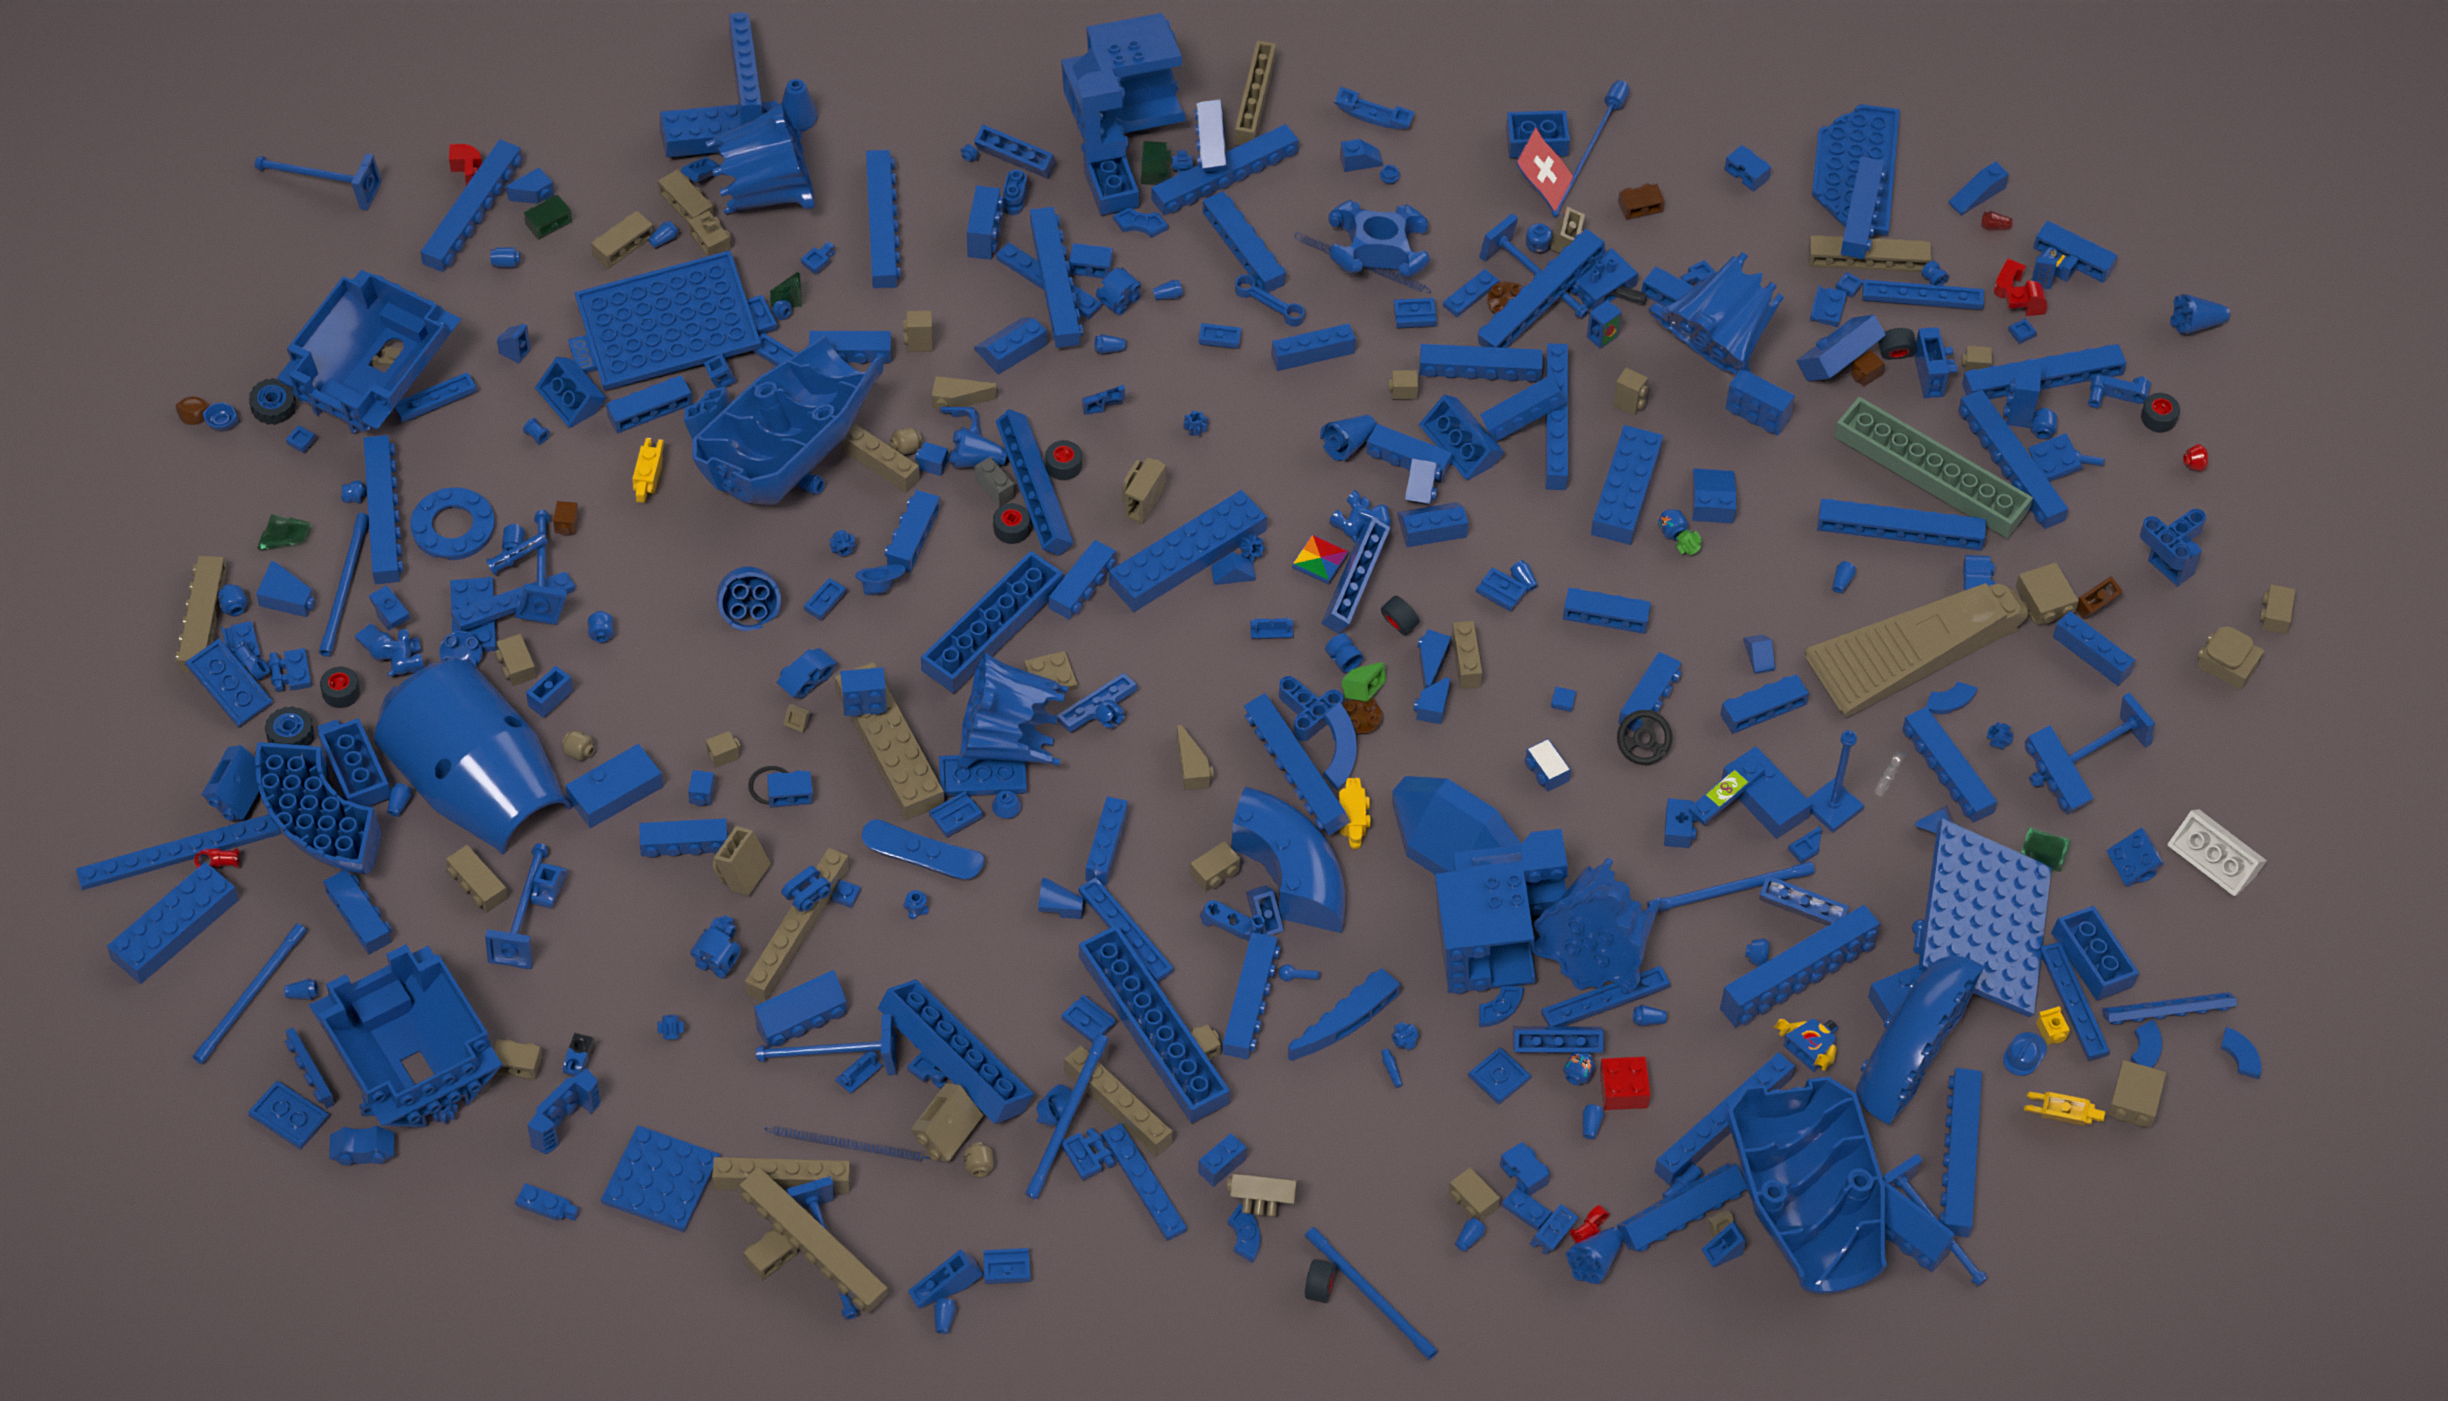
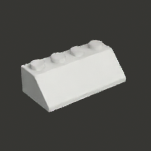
[2167,809,2267,897]

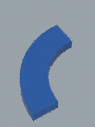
[1322,702,1357,790]

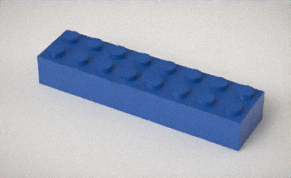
[1109,489,1267,612]
[921,551,1063,694]
[1720,905,1880,1028]
[878,979,1034,1124]

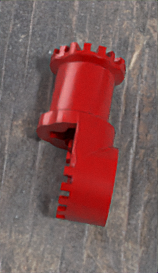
[194,848,240,868]
[1570,1205,1609,1244]

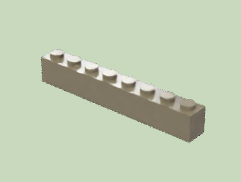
[745,848,849,1002]
[739,1167,888,1314]

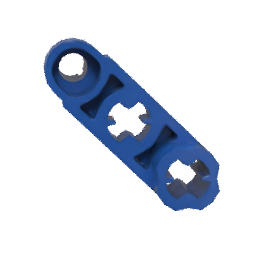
[2088,375,2151,408]
[1200,900,1265,941]

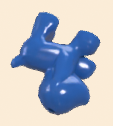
[1329,490,1391,543]
[368,629,424,677]

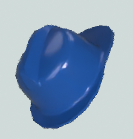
[855,564,906,595]
[2003,1032,2047,1076]
[1036,1084,1076,1127]

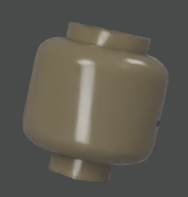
[889,427,922,455]
[562,730,595,761]
[964,1142,994,1178]

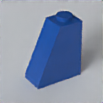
[256,561,315,617]

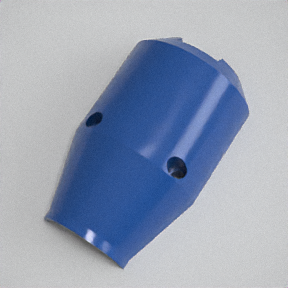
[692,335,884,505]
[374,660,572,855]
[1727,1077,1887,1294]

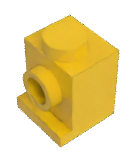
[2036,1006,2070,1045]

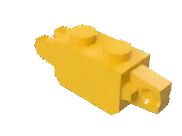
[632,438,664,503]
[1339,778,1370,850]
[2024,1092,2105,1126]

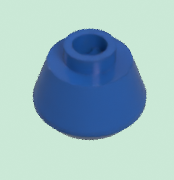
[992,790,1021,819]
[1745,938,1769,967]

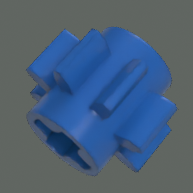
[1172,150,1193,175]
[1183,410,1208,436]
[829,530,856,556]
[1238,534,1265,561]
[1987,722,2014,749]
[710,915,737,941]
[657,1015,684,1039]
[1391,1022,1419,1050]
[430,1103,458,1124]

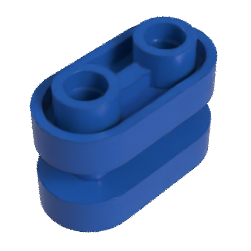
[1003,169,1027,215]
[781,866,832,912]

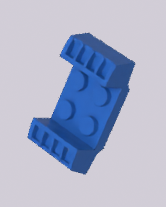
[527,1068,601,1155]

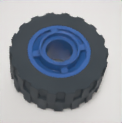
[249,378,296,425]
[265,706,314,746]

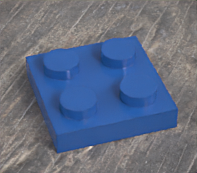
[2028,433,2082,482]

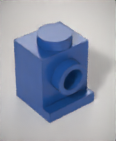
[704,353,736,388]

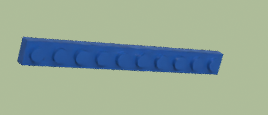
[76,814,282,891]

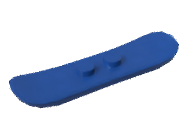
[861,819,984,880]

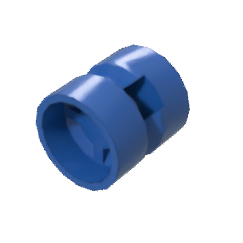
[1325,633,1364,673]

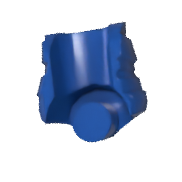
[341,480,366,504]

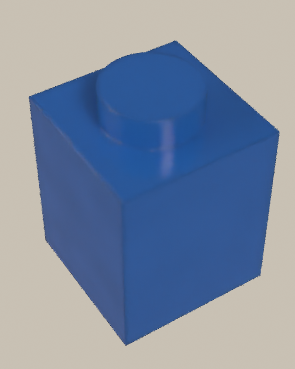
[915,442,948,476]
[688,770,715,806]

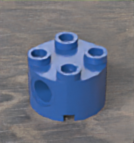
[1096,267,1141,316]
[690,928,742,979]

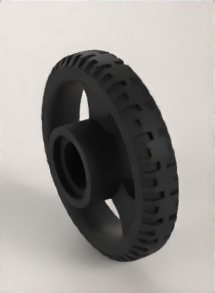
[1617,710,1672,765]

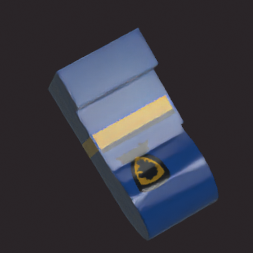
[2039,247,2079,282]

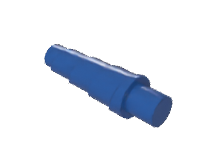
[1381,1049,1402,1088]

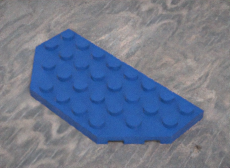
[1812,104,1900,235]

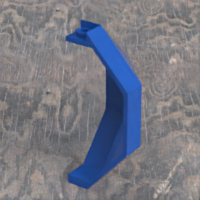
[1392,776,1522,875]

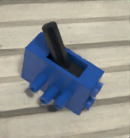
[1569,248,1647,310]

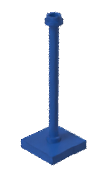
[255,153,382,210]
[1479,213,1589,319]
[515,510,566,625]
[2029,692,2155,788]
[1807,730,1864,833]
[485,843,548,969]
[756,1014,897,1075]
[1882,1154,1988,1287]
[787,1176,858,1320]

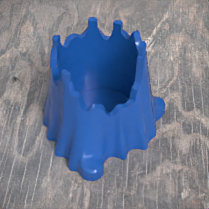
[706,103,816,214]
[1648,252,1784,376]
[957,652,1068,768]
[1531,858,1661,990]

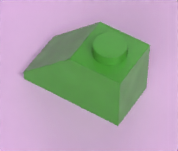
[1342,662,1386,701]

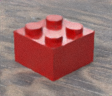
[1599,1056,1650,1110]

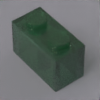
[1141,141,1171,185]
[524,194,572,240]
[2021,828,2070,872]

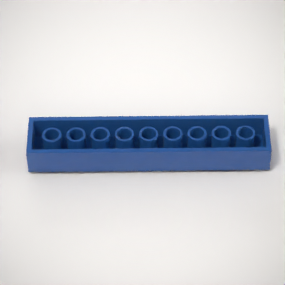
[1079,925,1230,1123]

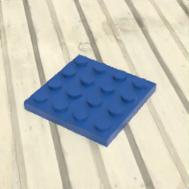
[601,1125,720,1232]

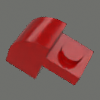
[449,144,482,186]
[2004,281,2048,316]

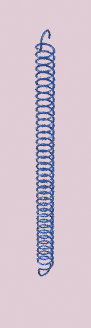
[1295,233,1431,293]
[764,1126,931,1162]

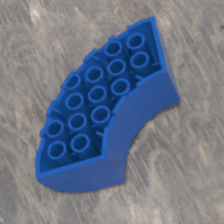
[255,742,381,874]
[1231,786,1346,933]
[1856,956,1985,1125]

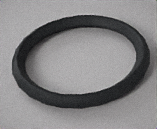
[748,766,789,805]

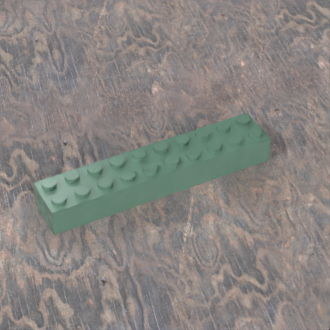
[1834,397,2033,539]

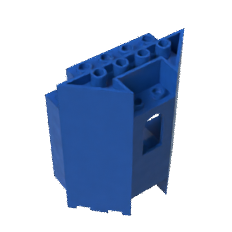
[277,270,461,434]
[309,944,503,1127]

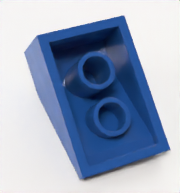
[1692,468,1736,523]

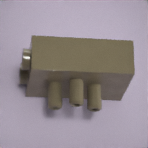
[910,1083,983,1162]
[1227,1173,1297,1217]

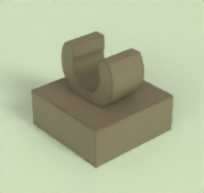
[784,704,810,733]
[1707,1210,1733,1238]

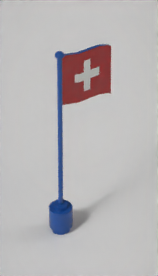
[1516,80,1629,217]

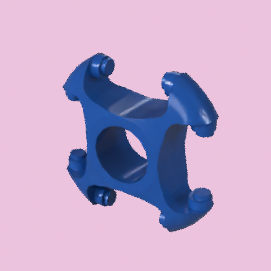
[1328,200,1430,278]

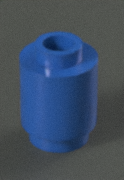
[490,247,520,268]
[502,524,524,556]

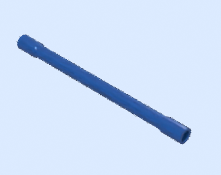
[319,513,369,657]
[1647,861,1815,912]
[192,923,307,1064]
[1025,1034,1109,1199]
[1305,1227,1438,1360]

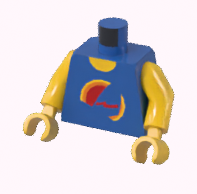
[1774,1019,1838,1073]

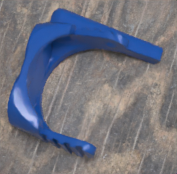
[940,407,982,436]

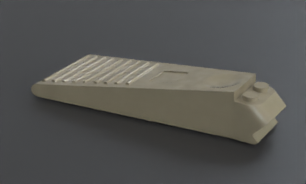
[1804,583,2028,717]

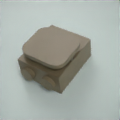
[1122,457,1166,525]
[2016,562,2079,625]
[2197,626,2265,691]
[713,826,771,896]
[2108,1060,2166,1127]

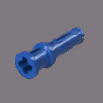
[486,531,549,576]

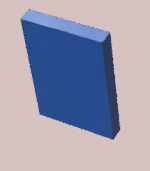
[248,1081,330,1150]

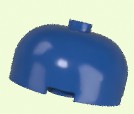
[716,566,781,631]

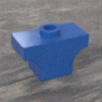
[369,585,410,631]
[531,863,568,909]

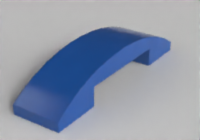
[1334,87,1414,129]

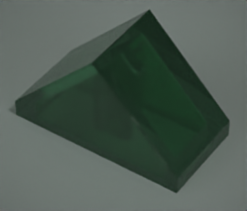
[770,272,802,308]

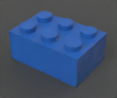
[1506,110,1570,158]
[1084,156,1139,215]
[967,185,1004,260]
[1725,369,1795,436]

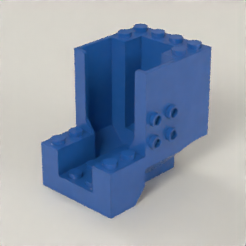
[1061,13,1186,163]
[1435,829,1568,994]

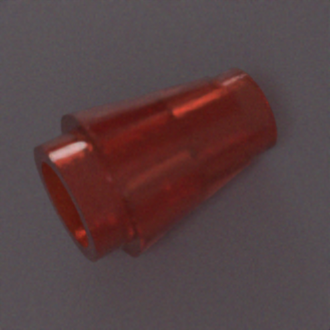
[1981,210,2012,230]

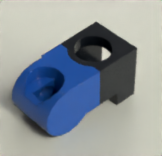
[563,1032,596,1077]

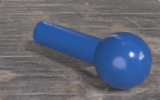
[2075,450,2105,466]
[1912,919,1925,954]
[1278,964,1320,981]

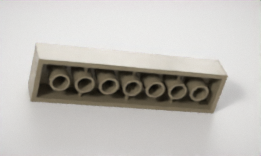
[835,662,944,821]

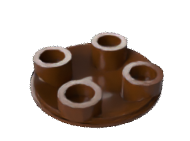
[1487,282,1523,315]
[1343,698,1383,734]

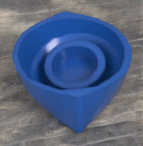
[203,402,238,431]

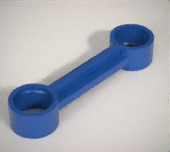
[1235,275,1305,327]

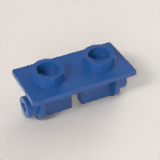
[1250,617,1293,639]
[835,1051,882,1094]

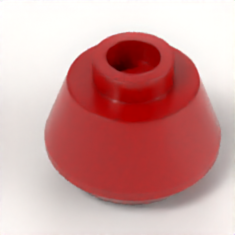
[2183,444,2208,472]

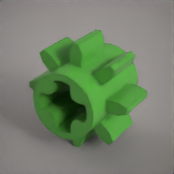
[1676,530,1702,555]

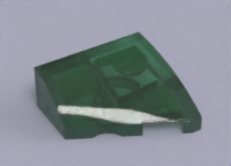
[257,514,312,551]

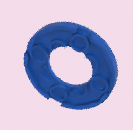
[410,488,495,560]

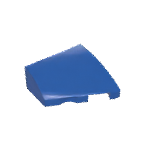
[1081,385,1125,415]
[1038,877,1084,919]

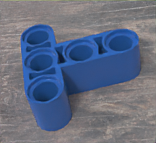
[2140,509,2206,570]
[1279,676,1343,741]

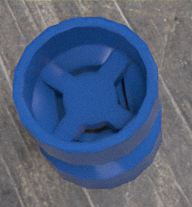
[1921,260,1949,286]

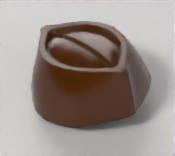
[175,396,210,425]

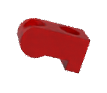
[1994,258,2026,298]

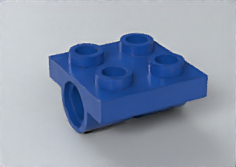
[2106,827,2164,887]

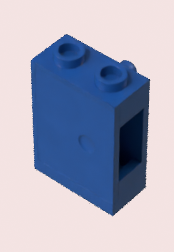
[1914,327,1957,398]
[201,745,259,821]

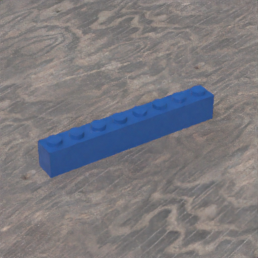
[729,12,762,125]
[1151,124,1299,216]
[420,139,523,273]
[866,150,900,289]
[1030,207,1083,348]
[1477,228,1605,348]
[1545,343,1568,490]
[1962,344,2126,400]
[1958,390,2069,529]
[995,409,1074,556]
[363,435,403,584]
[1817,499,1986,551]
[1244,693,1350,836]
[1654,1052,1795,1186]
[1939,1068,1982,1238]

